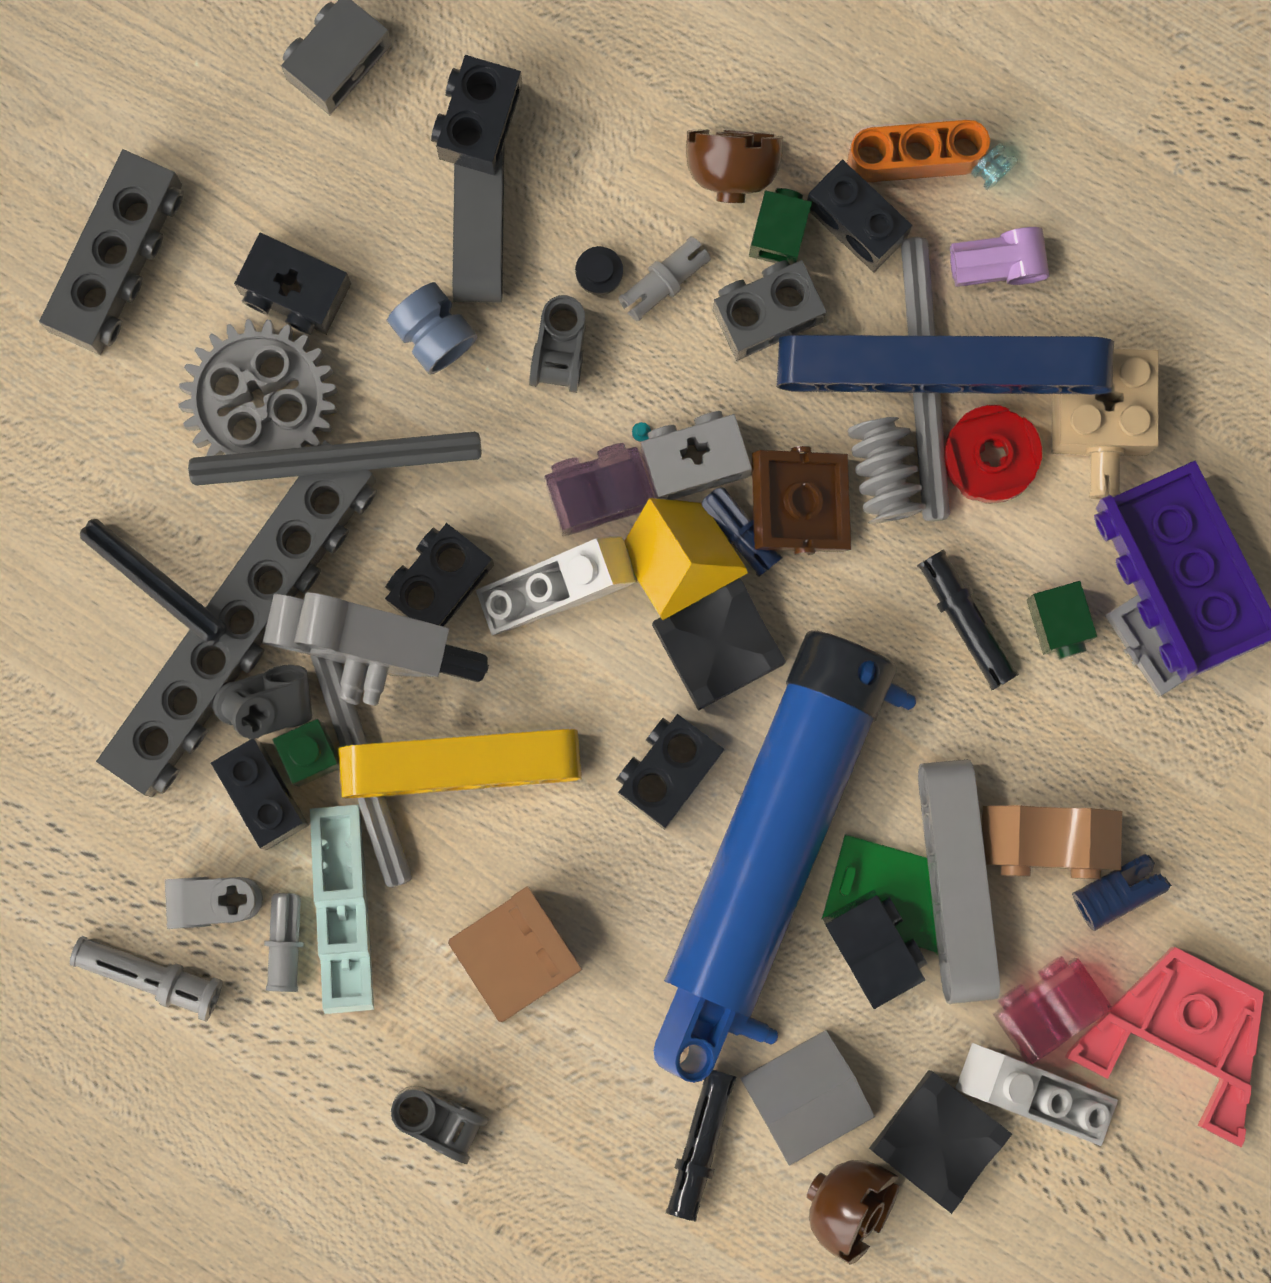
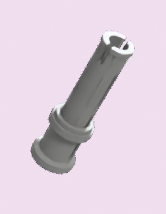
[70,936,222,1022]

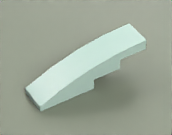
[310,804,374,1014]

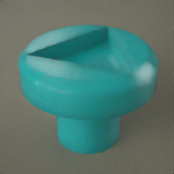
[632,422,651,442]

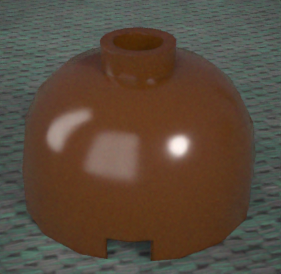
[686,129,783,203]
[807,1160,899,1265]

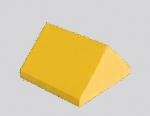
[624,498,748,620]

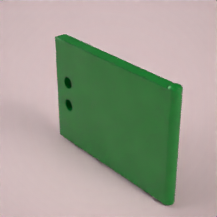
[821,835,938,955]

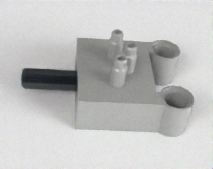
[262,592,489,706]

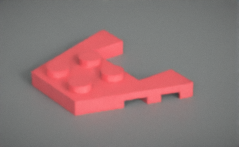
[1065,947,1264,1147]

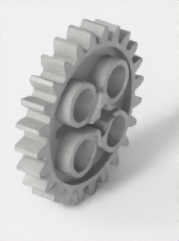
[179,319,338,456]

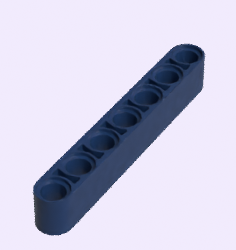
[776,335,1114,395]

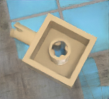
[1051,349,1159,500]

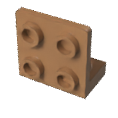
[448,886,583,1022]

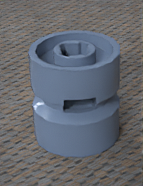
[387,282,477,375]

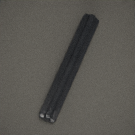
[80,519,227,645]

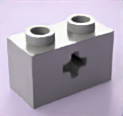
[641,411,752,500]

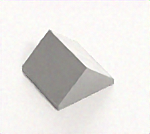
[740,1030,875,1166]

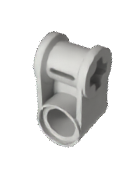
[165,877,263,929]

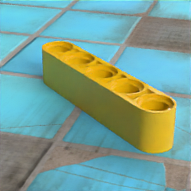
[338,729,582,799]

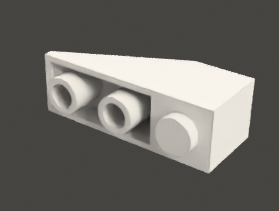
[476,536,638,635]
[955,1043,1118,1146]

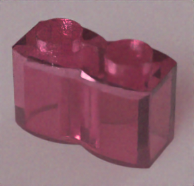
[993,956,1113,1064]

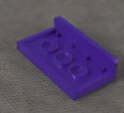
[1094,460,1271,682]

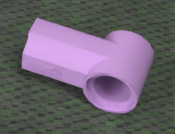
[950,227,1050,287]

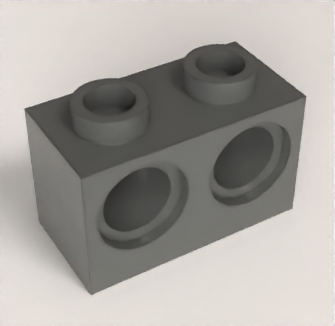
[712,260,826,361]

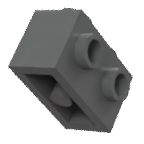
[281,0,392,116]

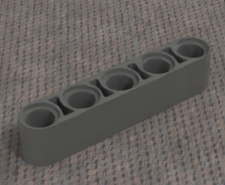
[452,83,505,302]

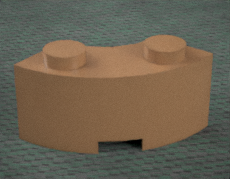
[982,805,1122,879]

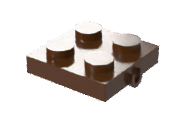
[752,446,851,555]

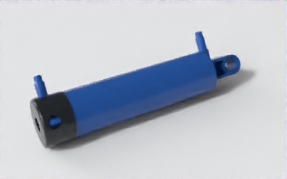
[653,630,916,1083]

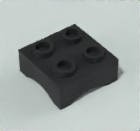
[652,578,786,711]
[869,1070,1012,1214]

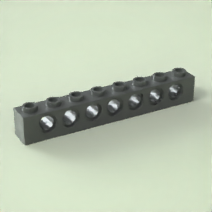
[96,440,377,797]

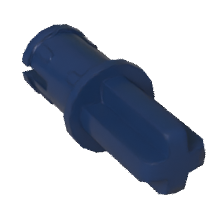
[702,487,783,577]

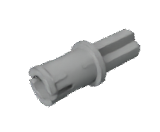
[264,893,304,992]

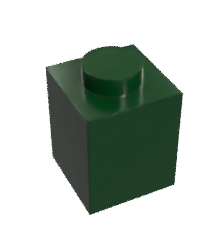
[749,188,812,265]
[1027,581,1097,660]
[272,719,340,787]

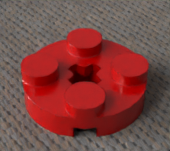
[945,405,1042,503]

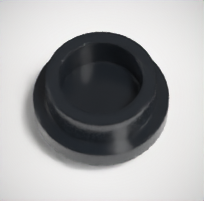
[575,246,623,295]

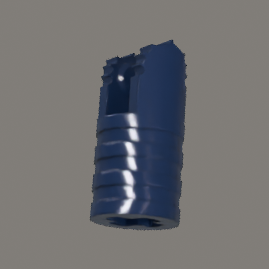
[1072,853,1172,931]

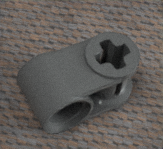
[529,295,586,393]
[213,665,313,739]
[391,1086,489,1164]

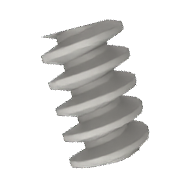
[848,417,926,524]

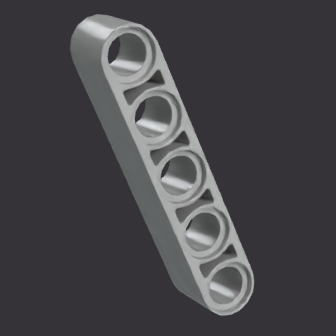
[918,759,1000,1004]

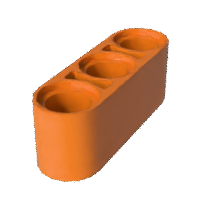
[847,120,990,182]

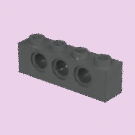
[39,149,184,355]

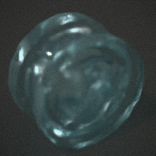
[971,143,1018,190]

